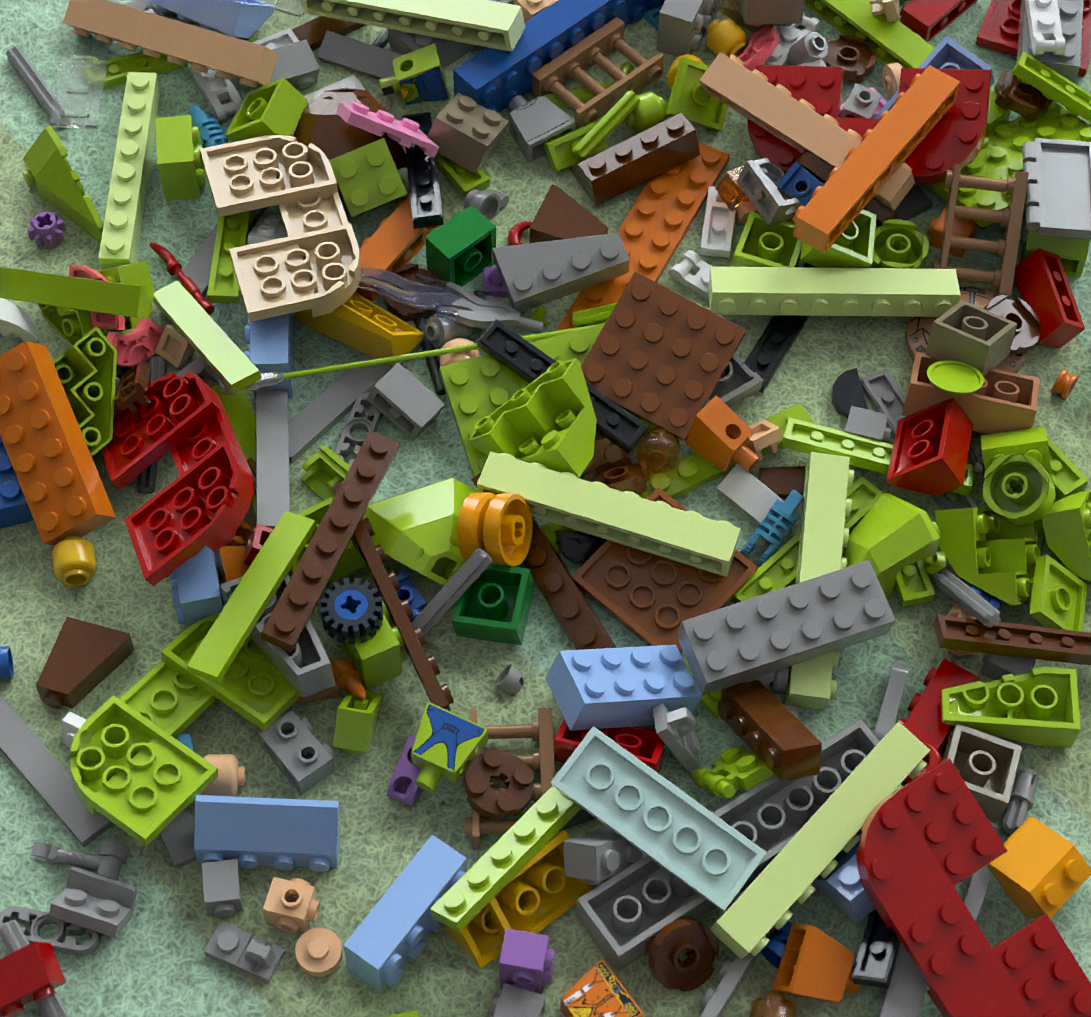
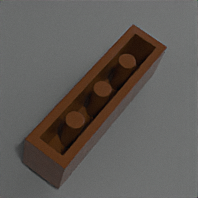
[718,680,822,782]

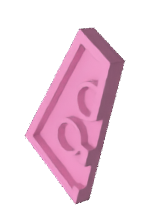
[336,101,439,158]

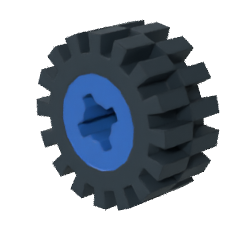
[320,578,383,645]

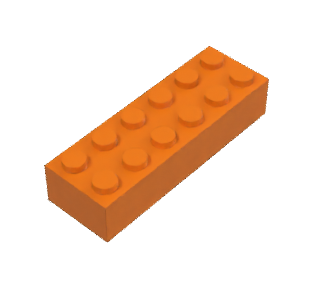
[0,340,116,545]

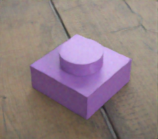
[483,267,508,298]

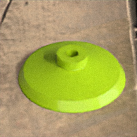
[927,360,985,395]

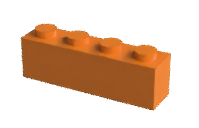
[355,194,444,302]

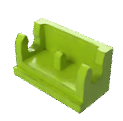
[300,444,351,501]

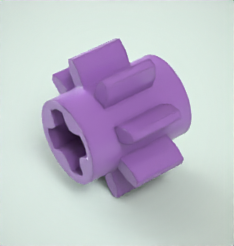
[27,211,67,249]

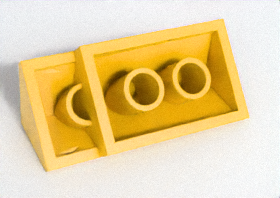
[294,292,425,367]
[446,830,595,969]

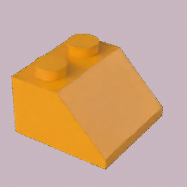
[987,817,1091,919]

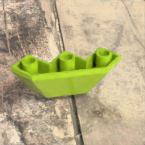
[37,260,154,346]
[53,326,117,456]
[468,358,597,478]
[362,477,477,585]
[1041,489,1091,581]
[843,493,941,600]
[935,508,1045,605]

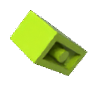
[333,690,384,754]

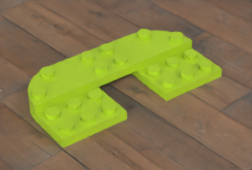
[70,613,331,846]

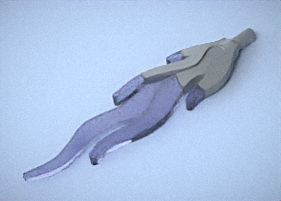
[358,268,544,334]

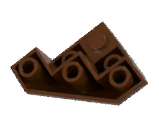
[293,88,407,169]

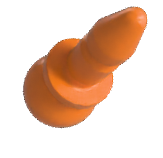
[331,658,366,700]

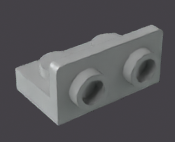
[49,867,137,937]

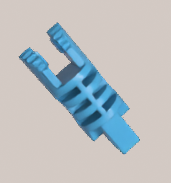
[188,105,229,148]
[740,490,804,567]

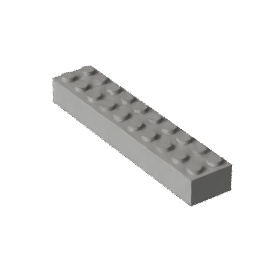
[576,719,880,972]

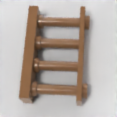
[532,17,664,130]
[932,164,1029,295]
[465,708,555,850]

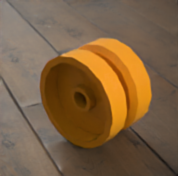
[457,492,533,567]

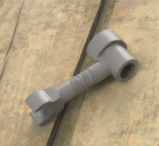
[31,841,130,880]

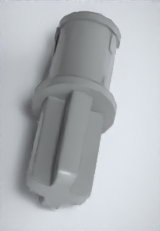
[1002,768,1039,834]

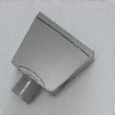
[509,95,575,163]

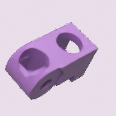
[387,735,423,807]

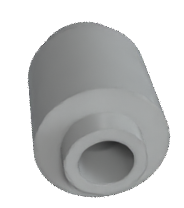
[787,32,828,66]
[425,312,473,347]

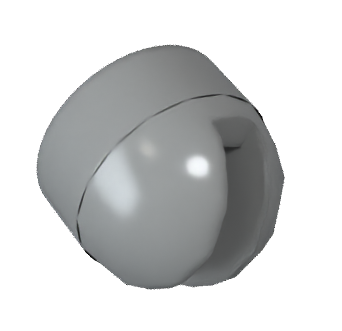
[495,664,524,694]

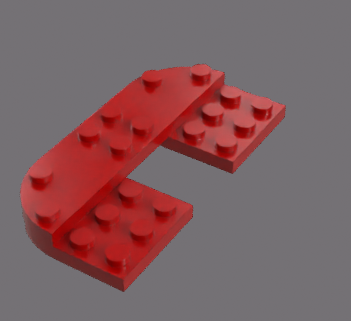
[747,65,991,185]
[101,372,254,587]
[856,758,1091,1017]

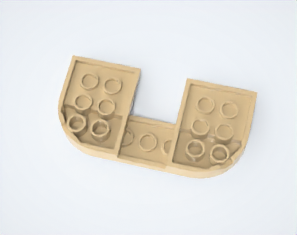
[200,135,361,322]

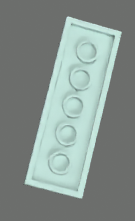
[550,726,767,913]

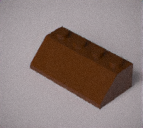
[569,113,700,206]

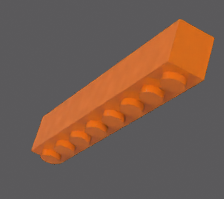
[793,65,960,254]

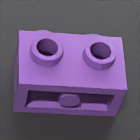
[499,929,555,994]

